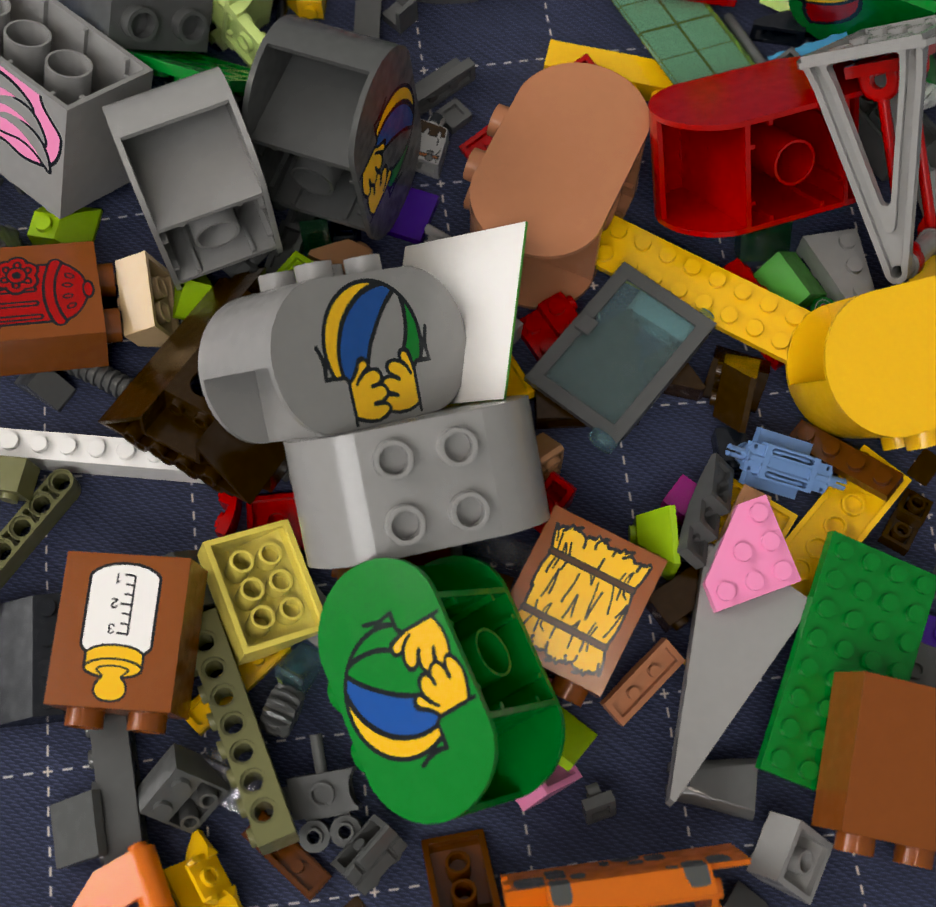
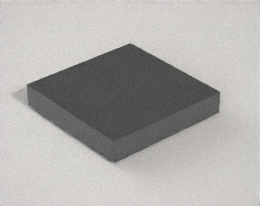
[50,789,108,870]

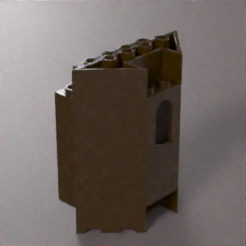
[98,267,288,505]

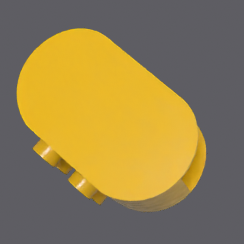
[785,275,936,451]

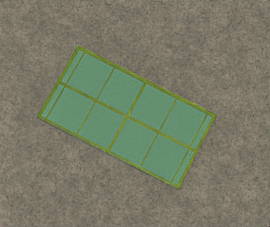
[611,0,755,85]

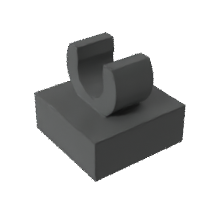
[581,782,617,825]

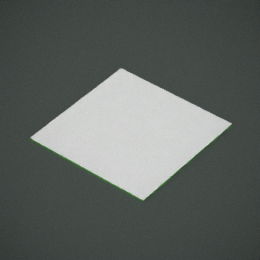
[403,221,528,405]

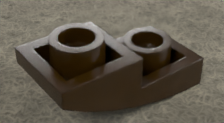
[878,488,934,556]

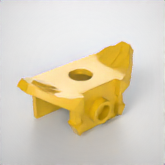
[164,829,242,907]

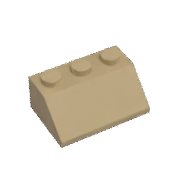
[114,251,179,347]

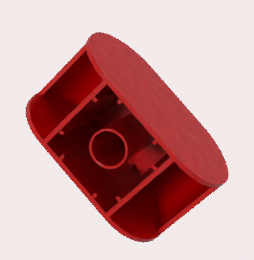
[648,56,875,238]

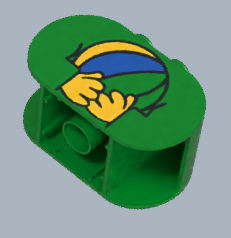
[318,555,566,824]

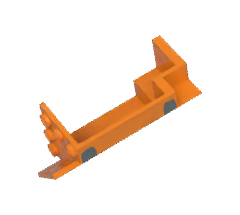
[500,843,751,907]

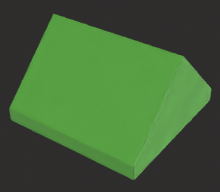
[754,251,827,308]

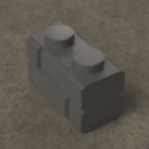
[330,814,408,896]

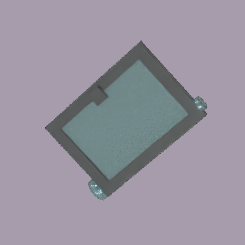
[524,261,717,454]

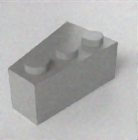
[796,228,875,302]

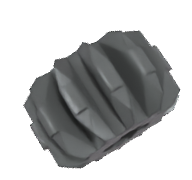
[259,683,305,738]

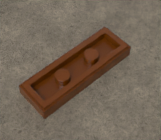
[241,811,333,902]

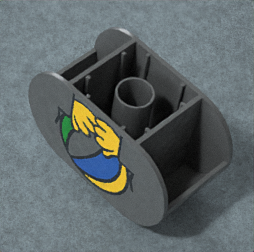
[242,14,422,240]

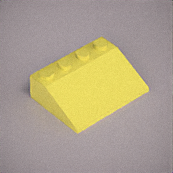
[197,519,323,666]

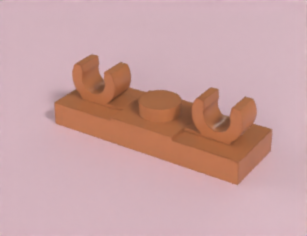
[600,637,686,726]

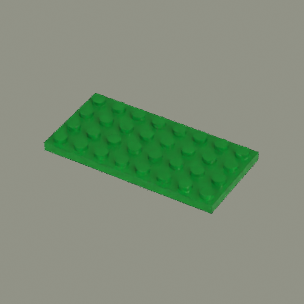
[755,531,936,792]

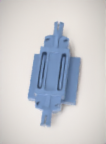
[725,426,847,500]

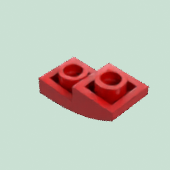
[214,492,243,537]

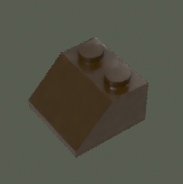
[709,353,760,433]

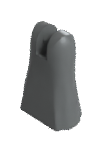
[665,758,758,821]

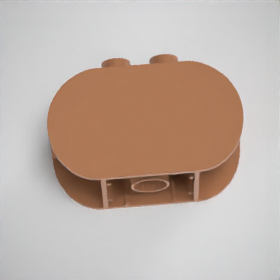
[463,62,650,309]

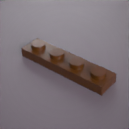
[789,420,904,502]

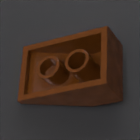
[421,828,501,907]

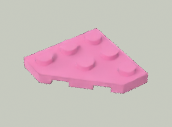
[702,495,802,613]

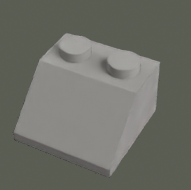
[746,811,834,905]

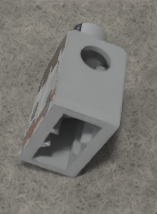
[416,112,449,180]

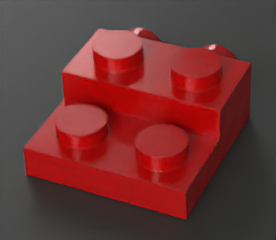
[519,291,584,361]

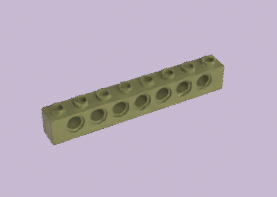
[194,607,300,856]

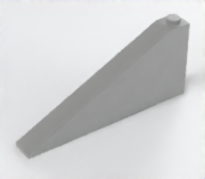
[665,537,808,807]

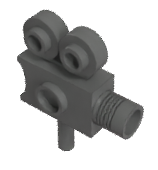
[266,733,363,853]

